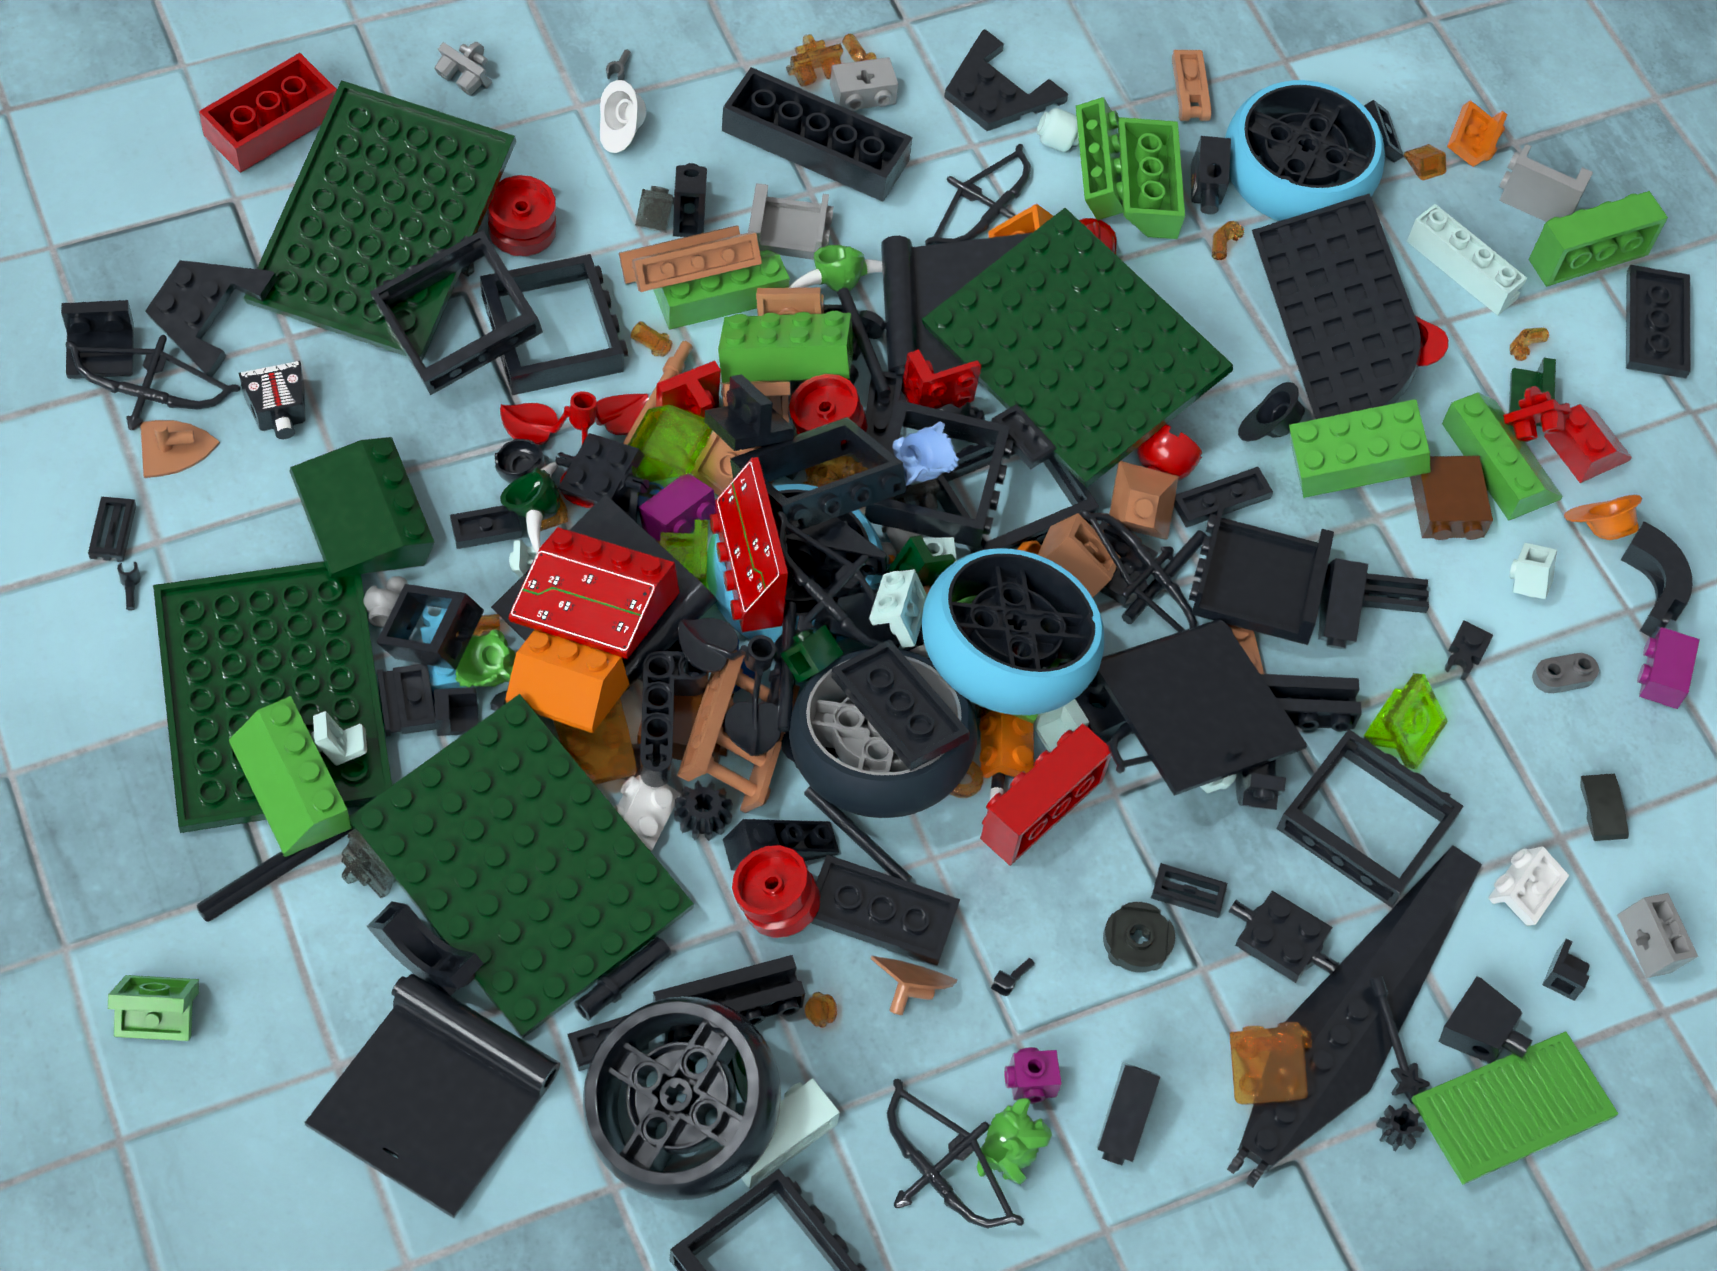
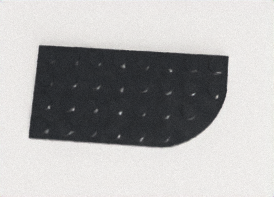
[1252,193,1421,419]

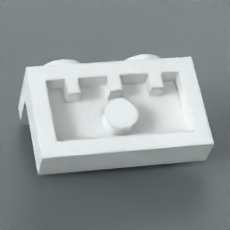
[1488,846,1569,926]

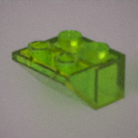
[628,404,712,482]

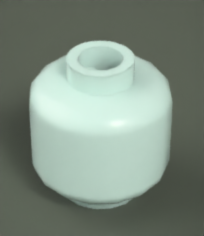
[1036,108,1079,152]

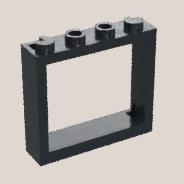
[370,230,543,395]
[480,254,628,395]
[865,400,1014,548]
[730,417,907,535]
[926,444,1099,554]
[1276,729,1464,908]
[669,1169,866,1271]

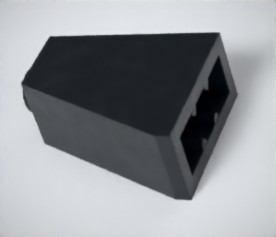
[1318,558,1368,649]
[813,583,899,648]
[1097,1062,1160,1165]

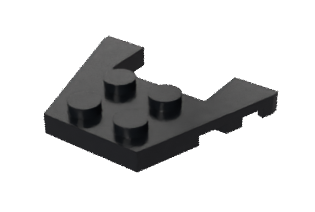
[944,29,1068,131]
[145,260,278,377]

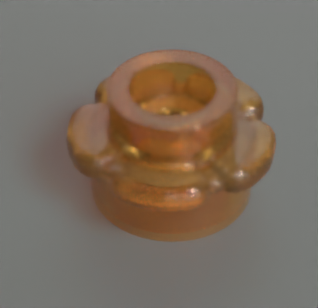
[805,992,837,1028]

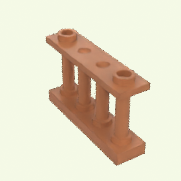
[619,225,762,292]
[677,650,800,813]

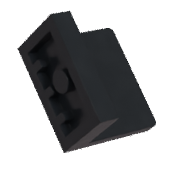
[61,300,134,379]

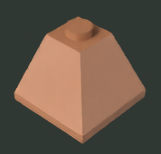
[1107,461,1179,540]

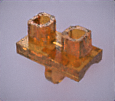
[786,34,844,87]

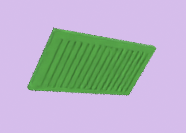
[1411,1031,1618,1185]

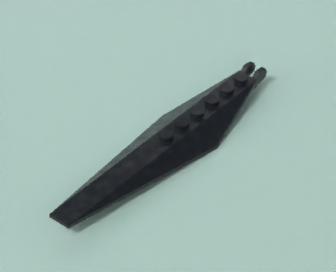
[1227,845,1482,1188]

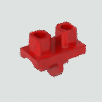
[1503,386,1571,442]

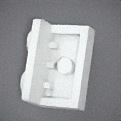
[614,775,681,852]

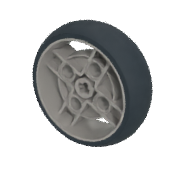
[789,649,977,818]

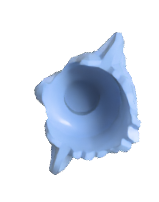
[892,421,959,486]

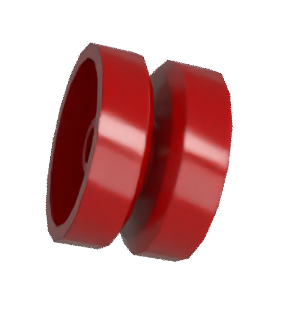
[487,175,556,256]
[789,374,868,445]
[732,845,821,938]

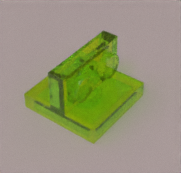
[660,520,708,587]
[1363,673,1448,769]

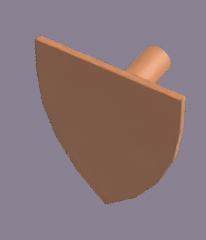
[141,420,220,478]
[871,956,957,1015]

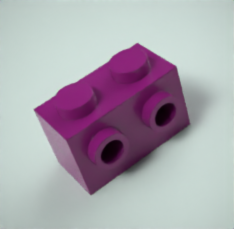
[639,472,715,548]
[1637,627,1700,709]

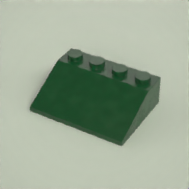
[289,437,435,578]

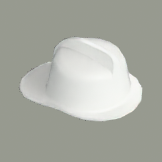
[600,80,646,153]

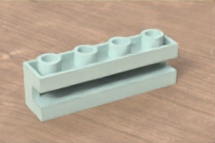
[1407,204,1527,316]

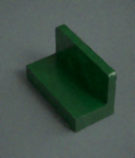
[1509,357,1556,427]
[887,535,956,587]

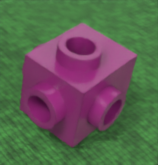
[1004,1047,1062,1104]

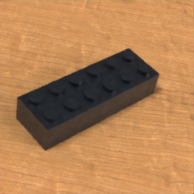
[722,67,913,202]

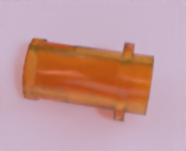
[631,321,673,357]

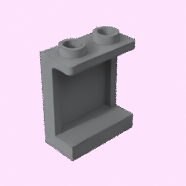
[1499,144,1593,222]
[748,183,834,260]

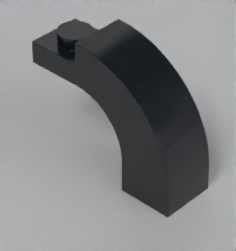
[1621,521,1693,637]
[1236,760,1286,810]
[367,901,484,996]

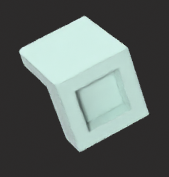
[1034,699,1089,752]

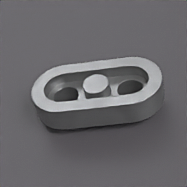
[1532,653,1599,693]

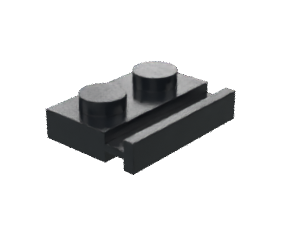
[377,664,436,736]

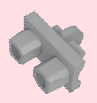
[434,42,492,96]

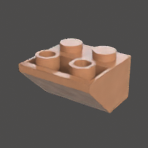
[1038,513,1121,598]

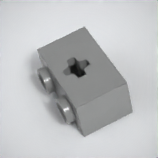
[830,57,898,111]
[1617,893,1698,978]

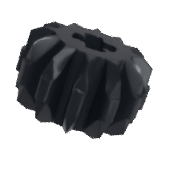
[674,780,733,841]

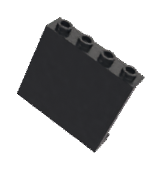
[1188,502,1334,645]

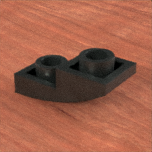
[1580,773,1629,841]

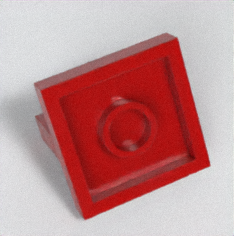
[656,360,721,444]

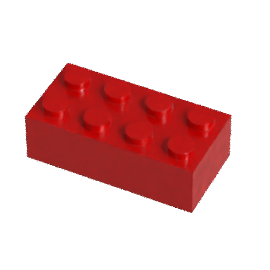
[199,53,337,173]
[980,723,1111,866]

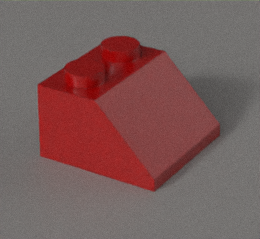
[1544,404,1632,483]

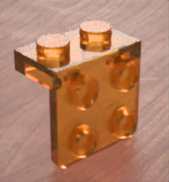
[554,698,637,785]
[1230,1022,1312,1105]

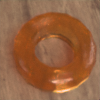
[950,761,984,798]

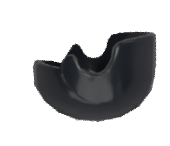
[494,439,544,484]

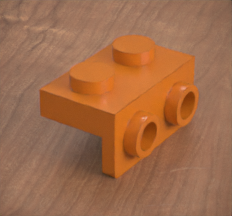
[1447,100,1507,167]
[979,711,1034,779]

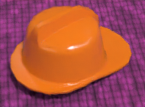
[1564,495,1642,540]

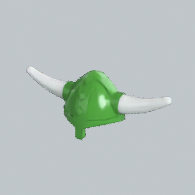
[788,245,882,292]

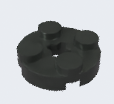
[1103,902,1175,972]

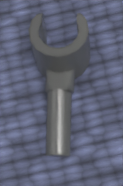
[606,49,631,80]

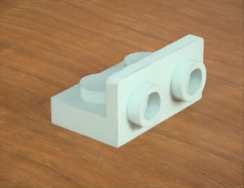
[869,569,927,648]

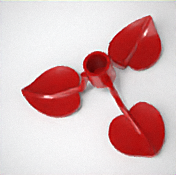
[500,391,648,509]

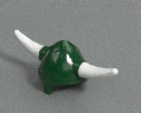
[500,462,560,553]

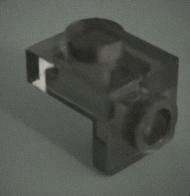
[635,186,674,233]

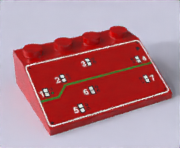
[710,457,788,633]
[508,527,680,659]

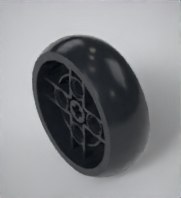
[583,996,781,1201]

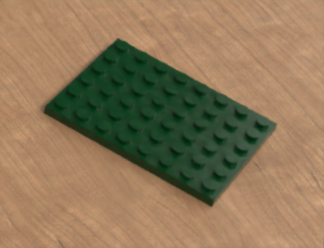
[244,80,516,362]
[922,208,1233,488]
[153,561,392,833]
[349,694,694,1039]

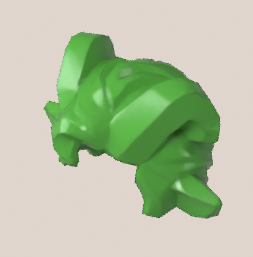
[455,629,516,687]
[977,1098,1052,1185]

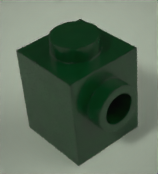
[780,625,844,683]

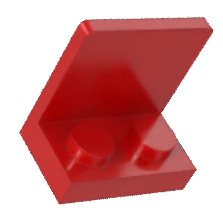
[901,350,981,409]

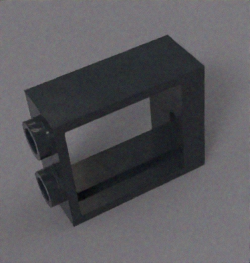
[376,584,484,670]

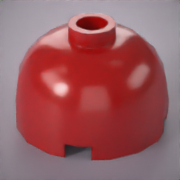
[1137,424,1202,481]

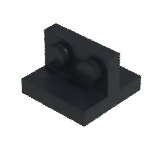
[704,374,794,451]

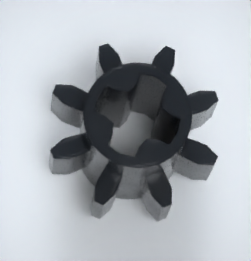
[1376,1103,1424,1152]

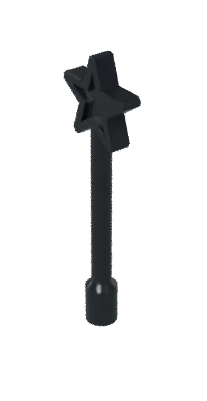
[1369,976,1430,1104]

